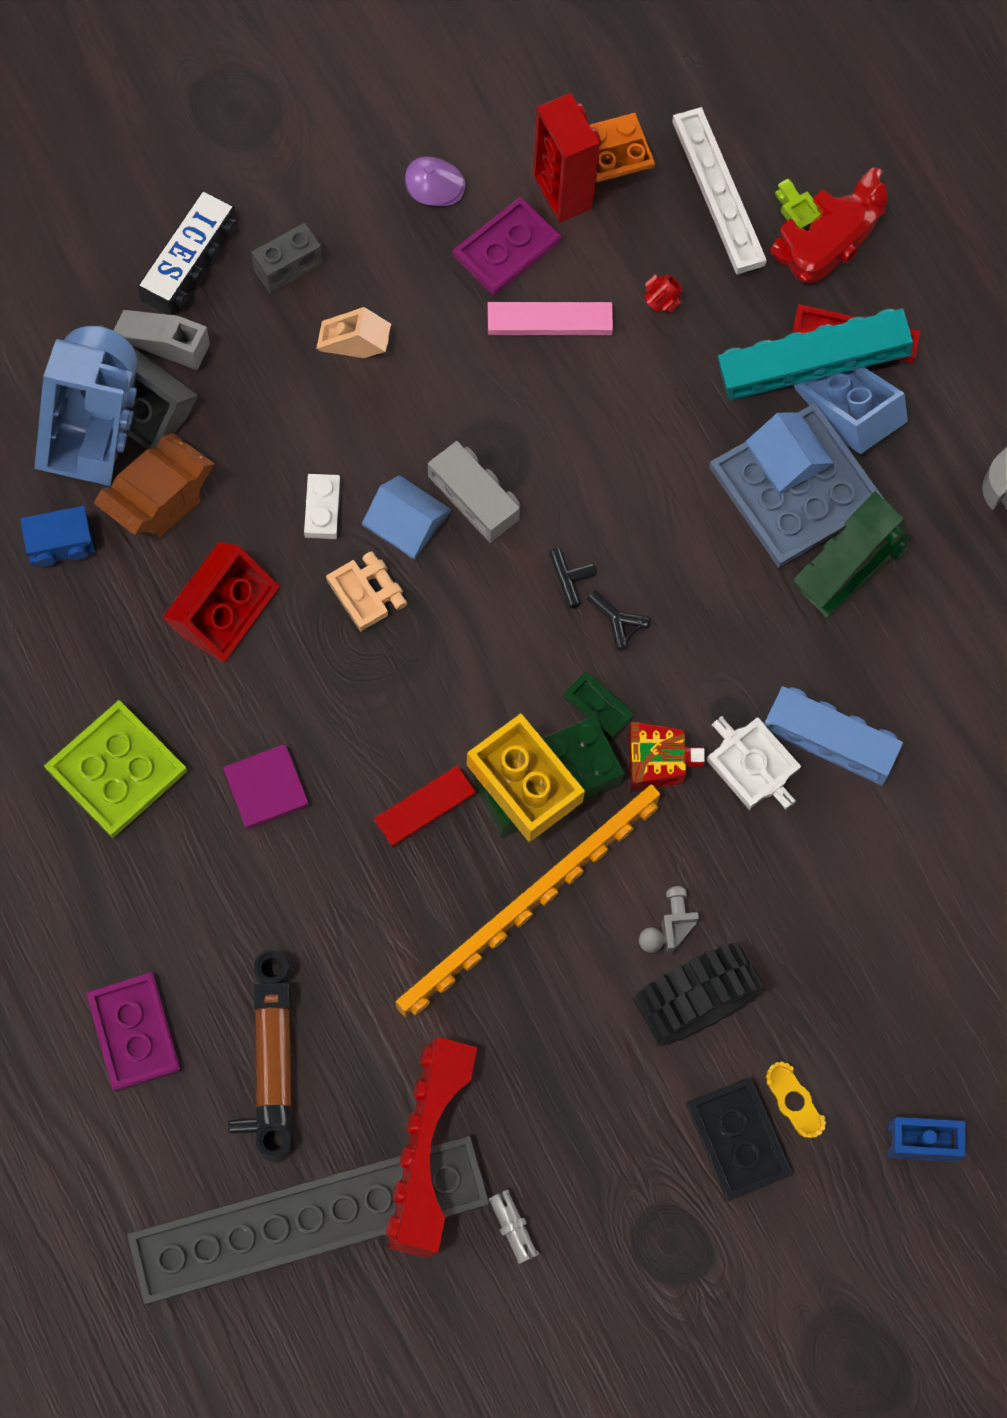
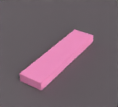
[488,302,613,335]

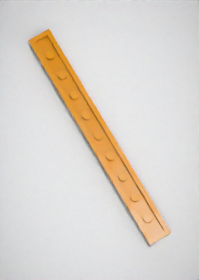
[396,784,660,1018]

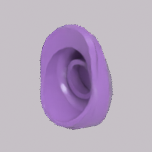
[405,156,465,206]

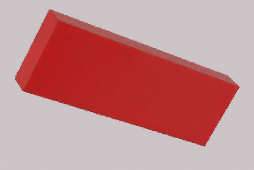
[374,765,476,848]

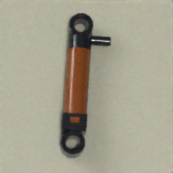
[228,950,293,1163]

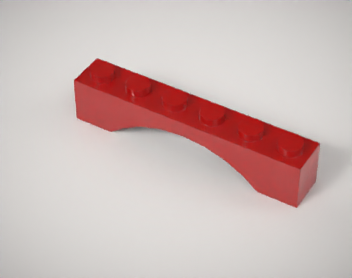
[386,1037,477,1259]

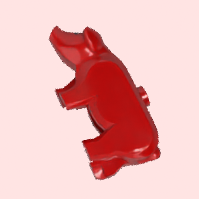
[770,168,888,283]

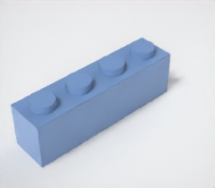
[764,686,903,786]

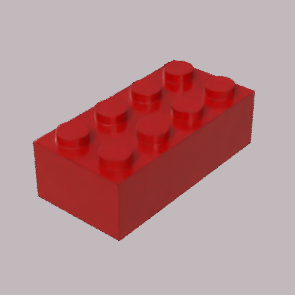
[532,93,601,223]

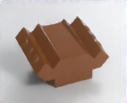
[94,433,215,538]

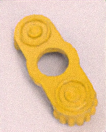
[766,1062,826,1139]

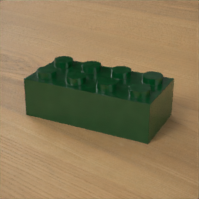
[473,716,624,838]

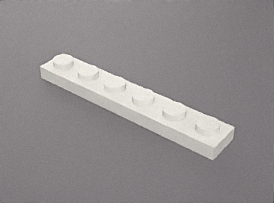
[672,107,767,275]

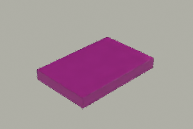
[452,196,562,297]
[86,972,181,1092]

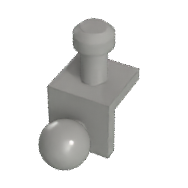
[639,886,699,956]

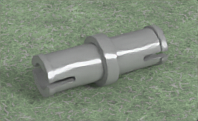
[488,1189,539,1264]

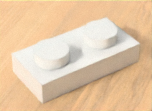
[304,474,340,539]

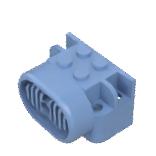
[34,326,138,486]

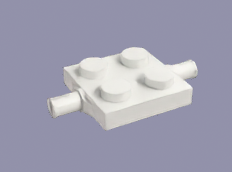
[707,716,801,810]

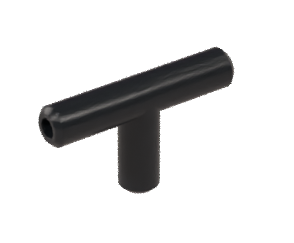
[549,547,596,609]

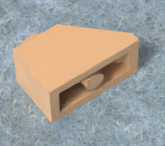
[316,307,391,358]

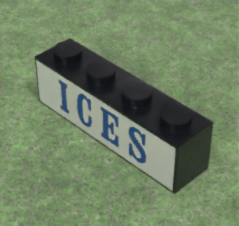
[137,190,238,315]

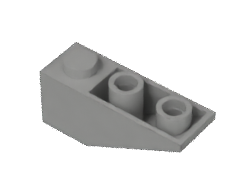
[113,310,210,370]

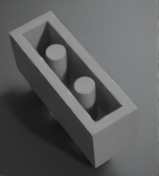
[428,441,520,543]

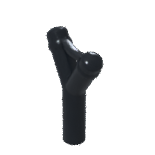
[587,590,650,651]

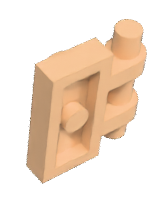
[326,551,407,632]

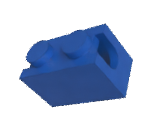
[20,506,95,567]
[887,1117,965,1163]

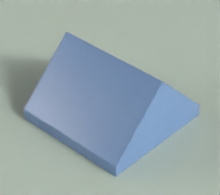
[745,413,834,494]
[362,475,451,560]

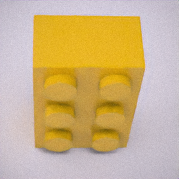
[467,713,585,842]

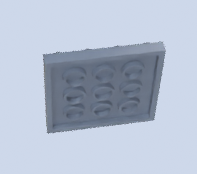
[709,403,885,568]

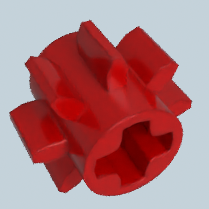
[644,274,683,312]

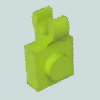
[775,179,821,230]

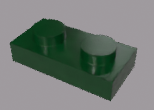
[563,671,634,741]

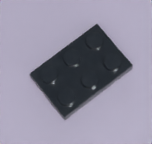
[686,1077,793,1202]

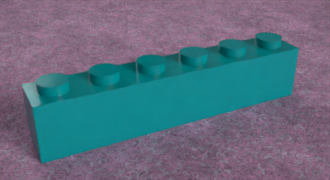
[718,308,913,401]

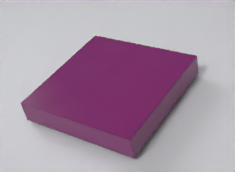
[223,744,309,830]

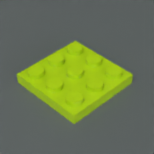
[44,700,188,839]

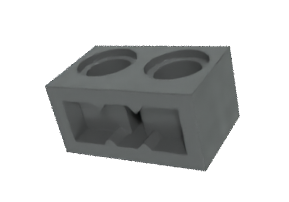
[251,223,323,293]

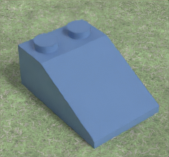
[794,367,908,454]

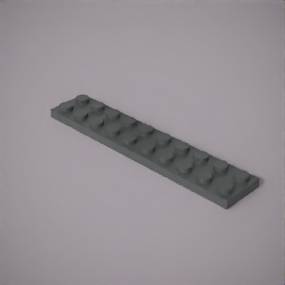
[127,1136,489,1306]

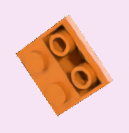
[590,113,655,183]

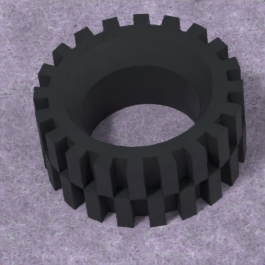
[633,942,766,1047]

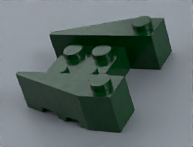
[793,491,910,618]

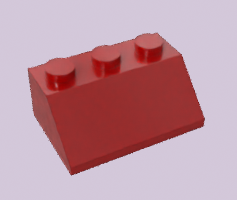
[162,542,280,662]

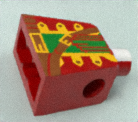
[629,722,704,792]

